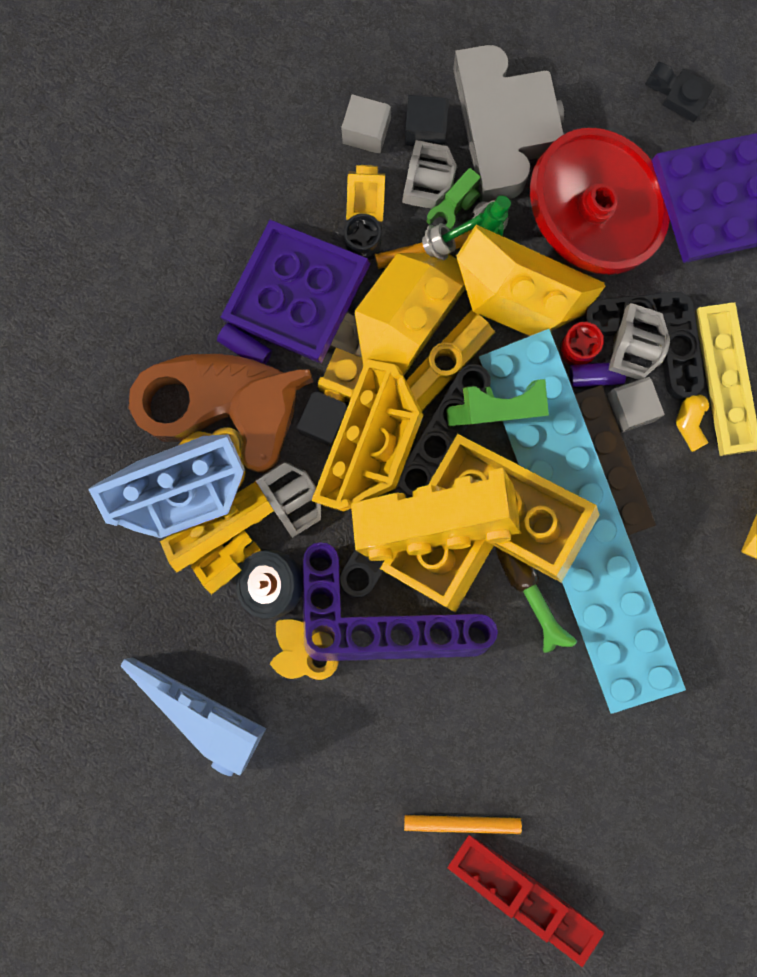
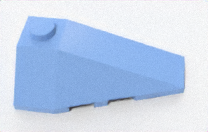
[121,657,266,776]

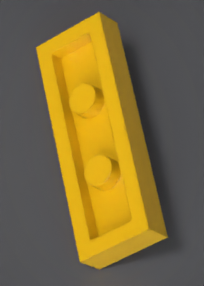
[160,481,274,573]

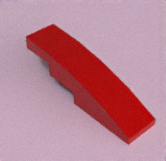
[447,835,605,967]

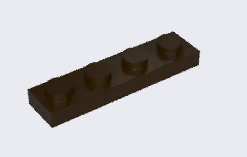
[575,385,656,535]

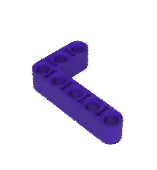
[302,542,498,661]

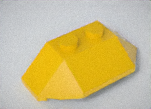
[456,224,606,336]
[354,252,466,376]
[311,359,423,512]

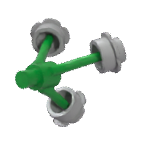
[422,195,511,260]

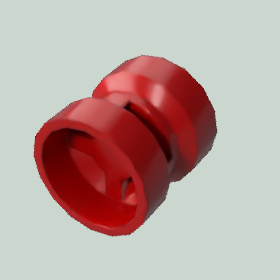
[560,322,604,365]

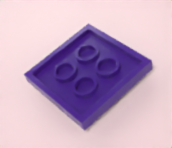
[652,133,757,263]
[220,220,370,364]

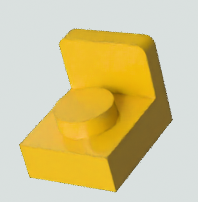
[346,165,385,221]
[318,347,363,403]

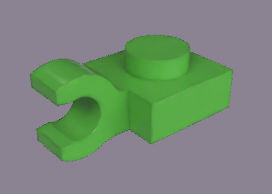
[427,168,481,231]

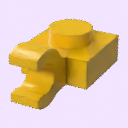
[191,530,261,595]

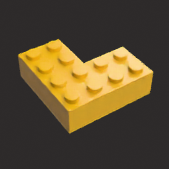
[380,434,600,613]

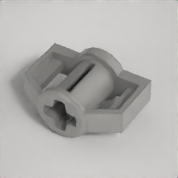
[402,140,457,209]
[608,303,670,380]
[255,461,321,538]

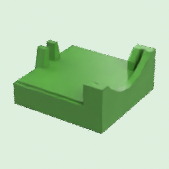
[446,379,549,426]

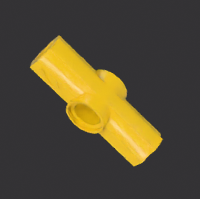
[406,311,495,412]

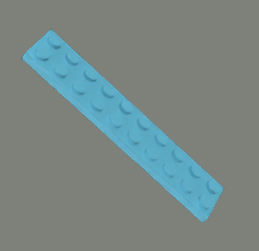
[479,329,686,714]

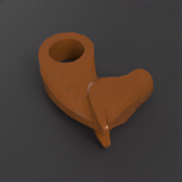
[129,354,313,474]

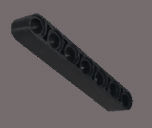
[340,364,491,597]

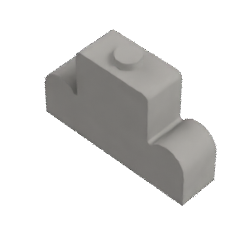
[453,45,564,203]

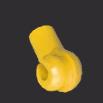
[676,394,709,452]

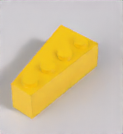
[351,468,521,561]

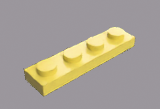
[695,302,757,456]

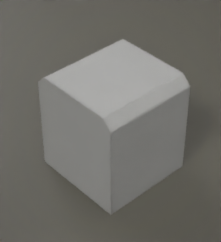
[341,94,391,153]
[608,377,665,433]

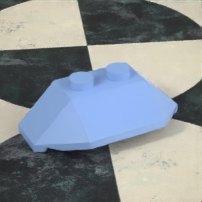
[88,434,245,538]

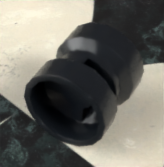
[344,213,381,260]

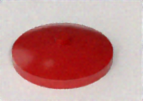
[530,128,670,274]

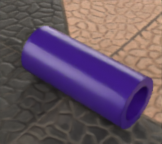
[217,323,273,365]
[569,363,626,387]

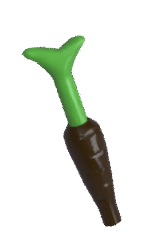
[495,547,577,653]

